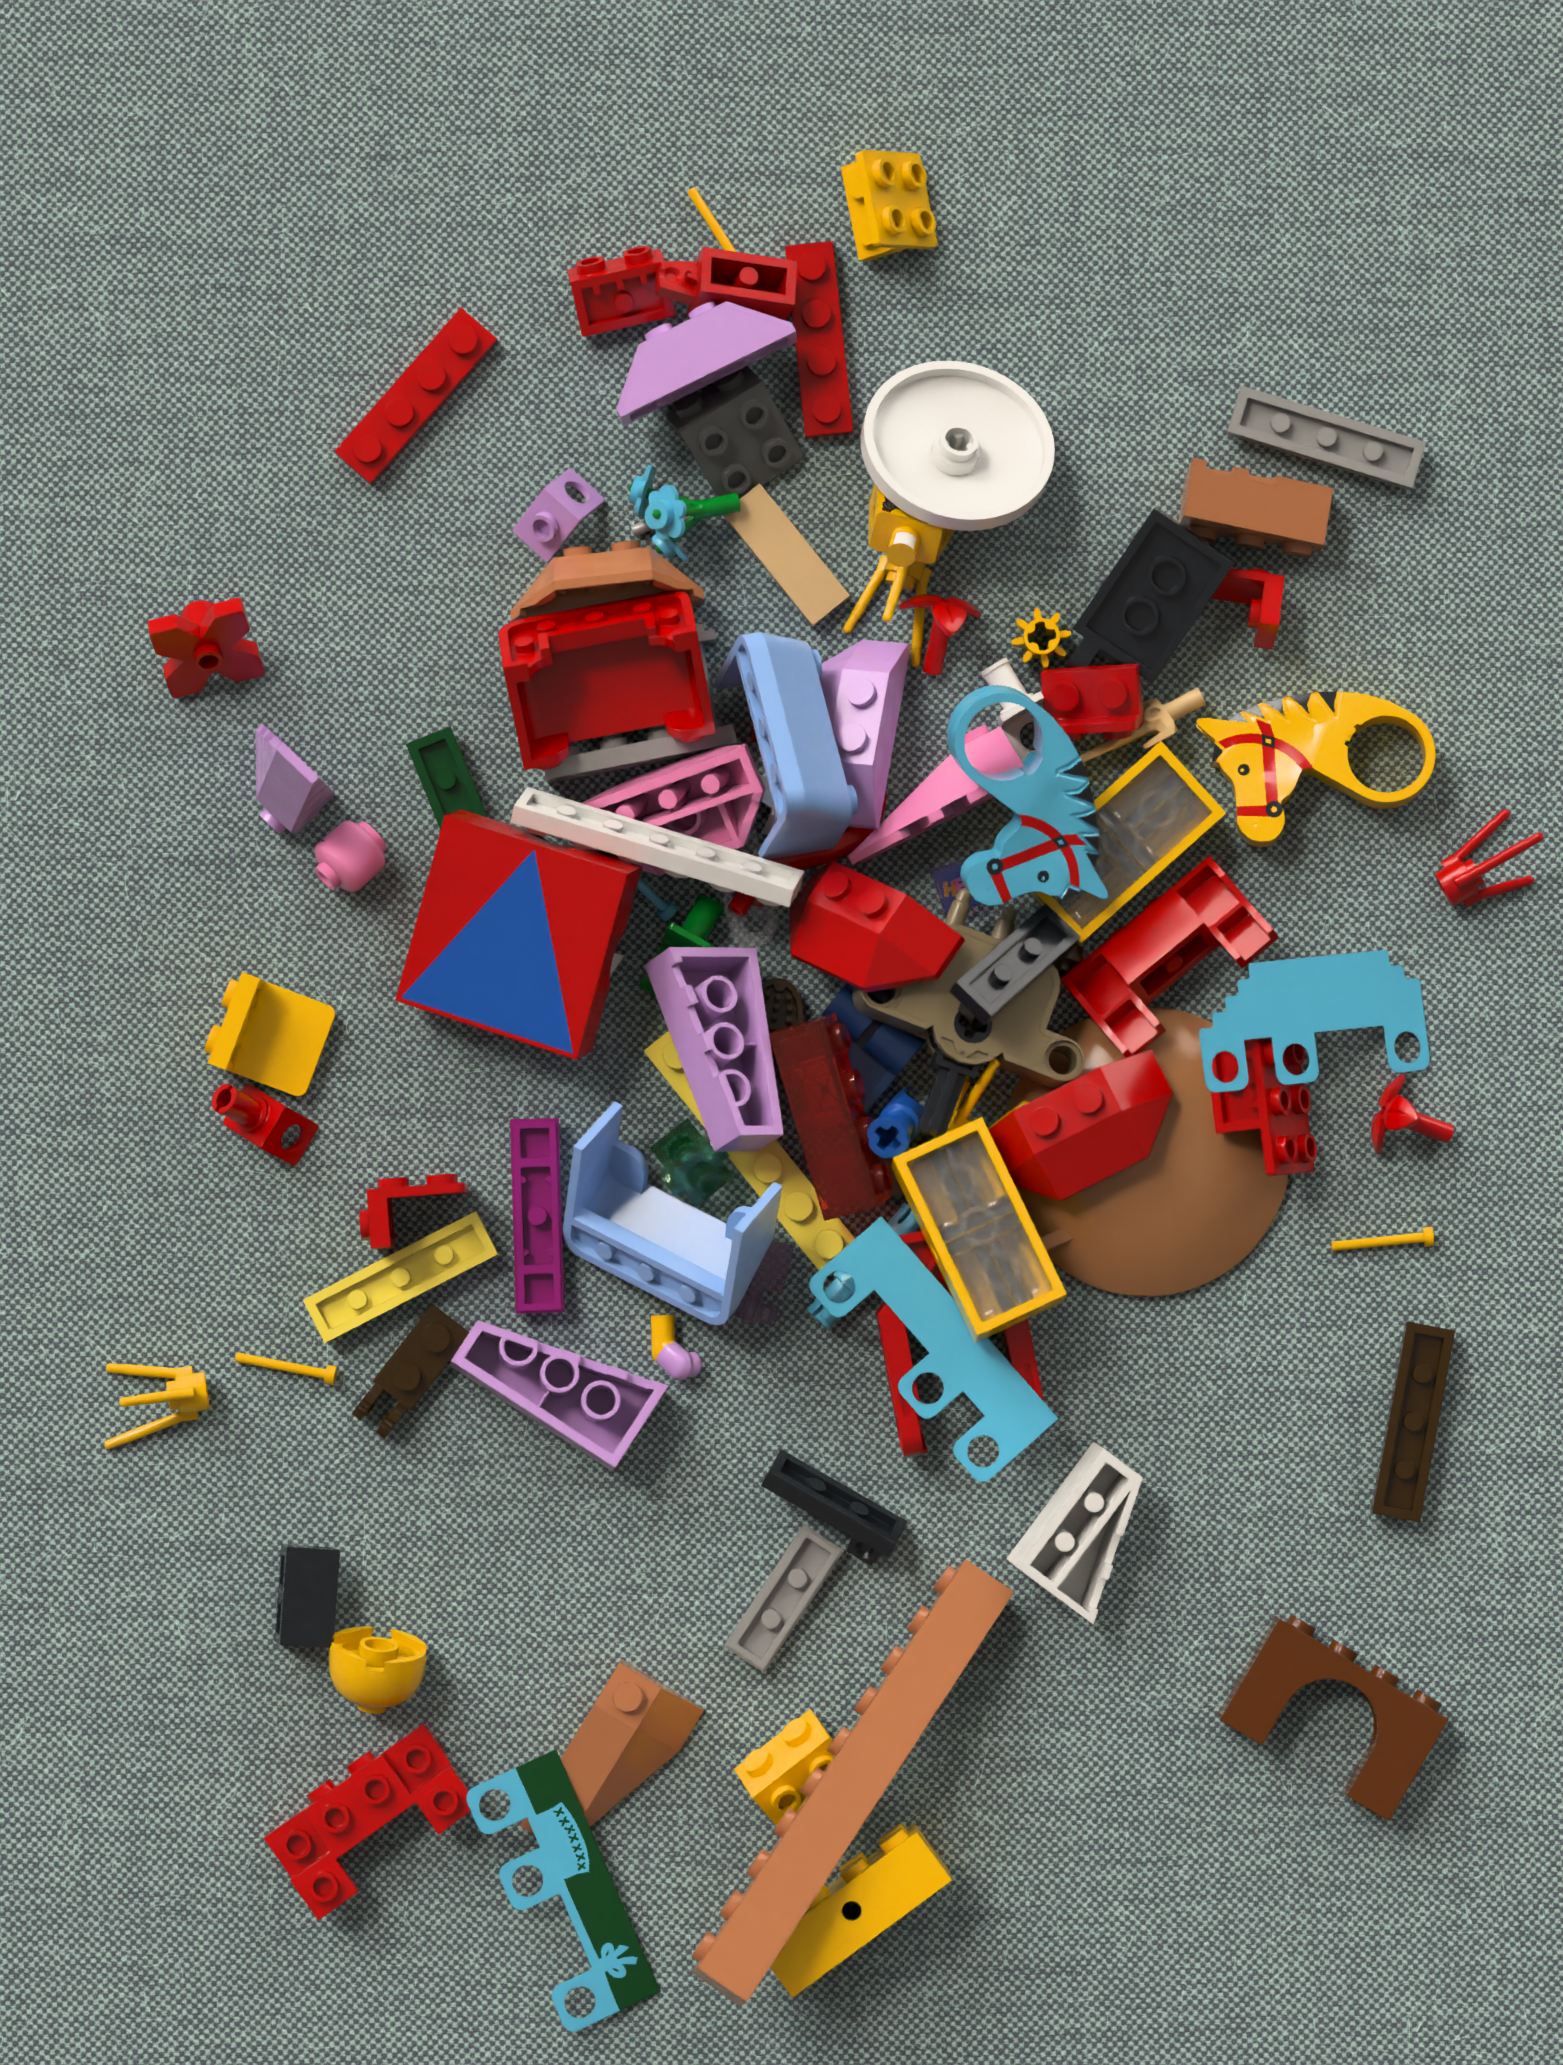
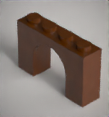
[1217,1614,1448,1821]

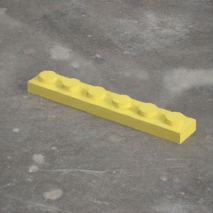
[644,1031,855,1275]

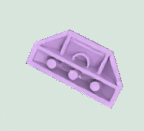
[616,301,797,427]
[819,640,911,830]

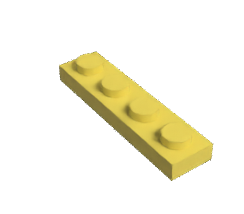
[303,1211,499,1343]

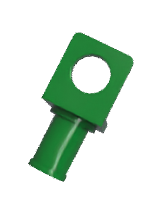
[639,895,725,997]

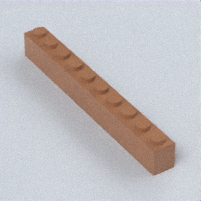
[691,1559,1014,2006]

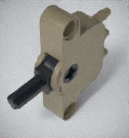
[852,889,1085,1138]

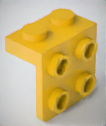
[204,972,336,1097]
[734,1709,833,1825]

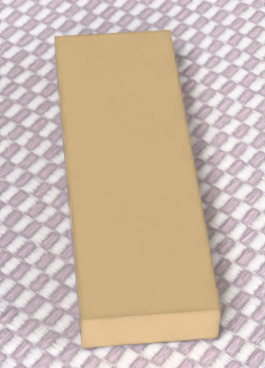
[722,483,850,627]

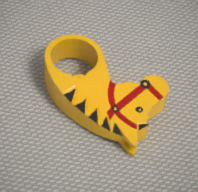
[1196,691,1436,847]

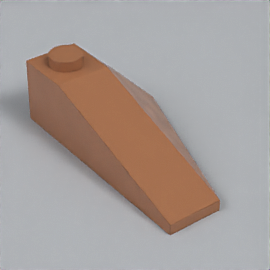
[520,1659,704,1835]

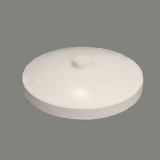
[860,361,1055,531]

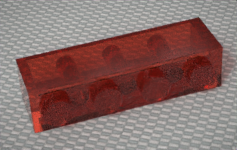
[769,1012,892,1221]

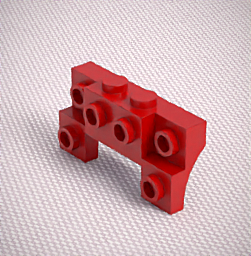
[1060,856,1279,1058]
[264,1722,471,1920]

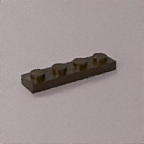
[1370,1321,1455,1522]

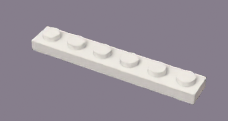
[511,787,805,907]

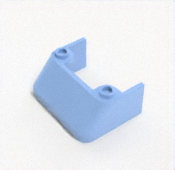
[714,632,858,860]
[562,1101,782,1325]

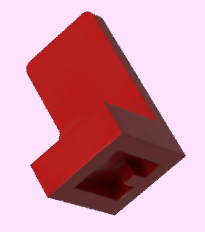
[1211,568,1285,650]

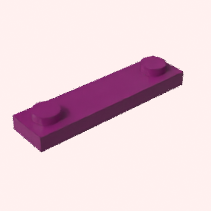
[510,1118,565,1314]

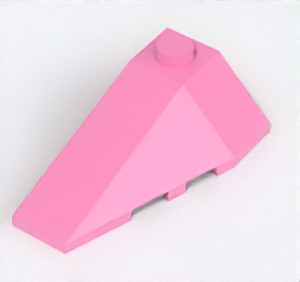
[847,725,1024,869]

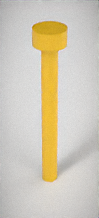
[687,187,736,252]
[1331,1227,1434,1251]
[235,1352,338,1386]

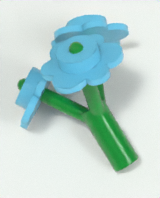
[629,464,740,562]

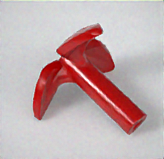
[899,594,982,675]
[1371,1074,1454,1154]

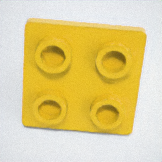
[841,150,937,261]

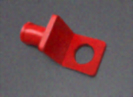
[211,1083,319,1166]

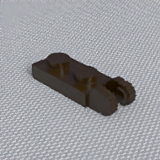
[352,1304,469,1439]

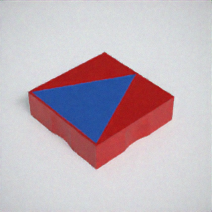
[395,809,642,1060]

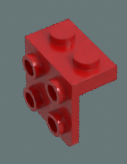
[359,1174,469,1249]

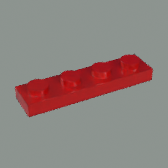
[785,241,853,439]
[334,308,498,486]

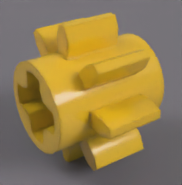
[1011,608,1071,669]

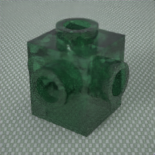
[649,1118,734,1207]

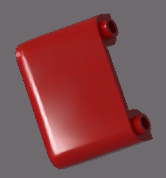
[498,591,716,770]

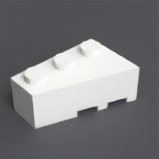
[1006,1442,1143,1624]

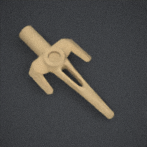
[1079,687,1206,763]

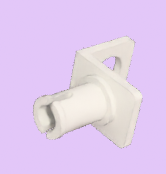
[981,657,1044,765]

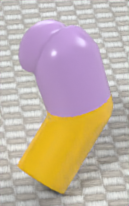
[651,1315,702,1380]

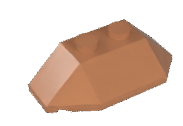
[510,541,705,621]

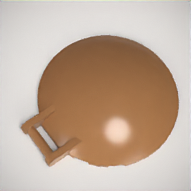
[1005,1006,1289,1297]

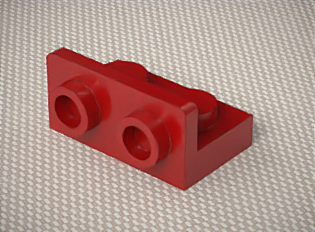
[567,246,676,337]
[1040,663,1144,742]

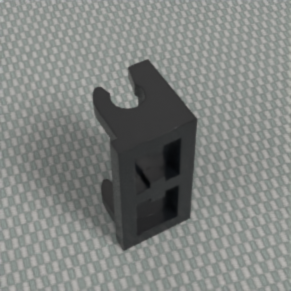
[274,1544,340,1648]

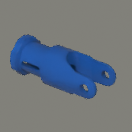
[867,1087,924,1158]

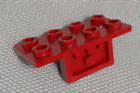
[1211,1037,1317,1177]

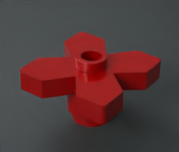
[147,598,265,698]

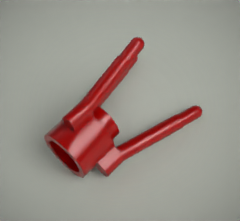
[1434,809,1544,908]

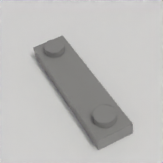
[1226,386,1426,491]

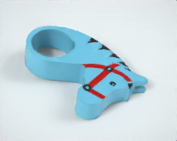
[947,685,1108,905]

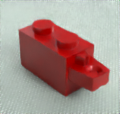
[655,247,797,321]

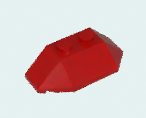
[789,861,965,993]
[988,1050,1174,1201]

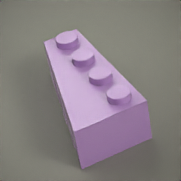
[644,947,784,1152]
[450,1320,668,1472]

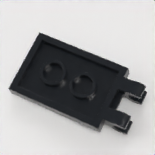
[1066,507,1236,684]

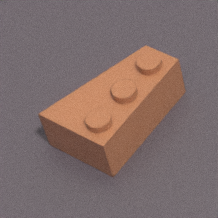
[1178,458,1333,557]

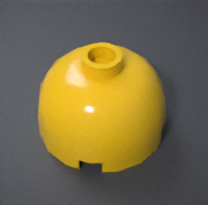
[328,1626,427,1714]

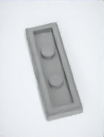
[724,1524,844,1673]

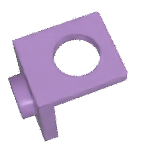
[512,468,605,562]

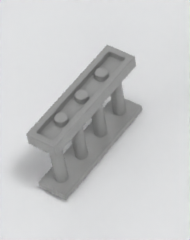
[544,624,737,784]

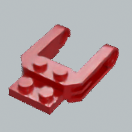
[875,1231,1047,1457]

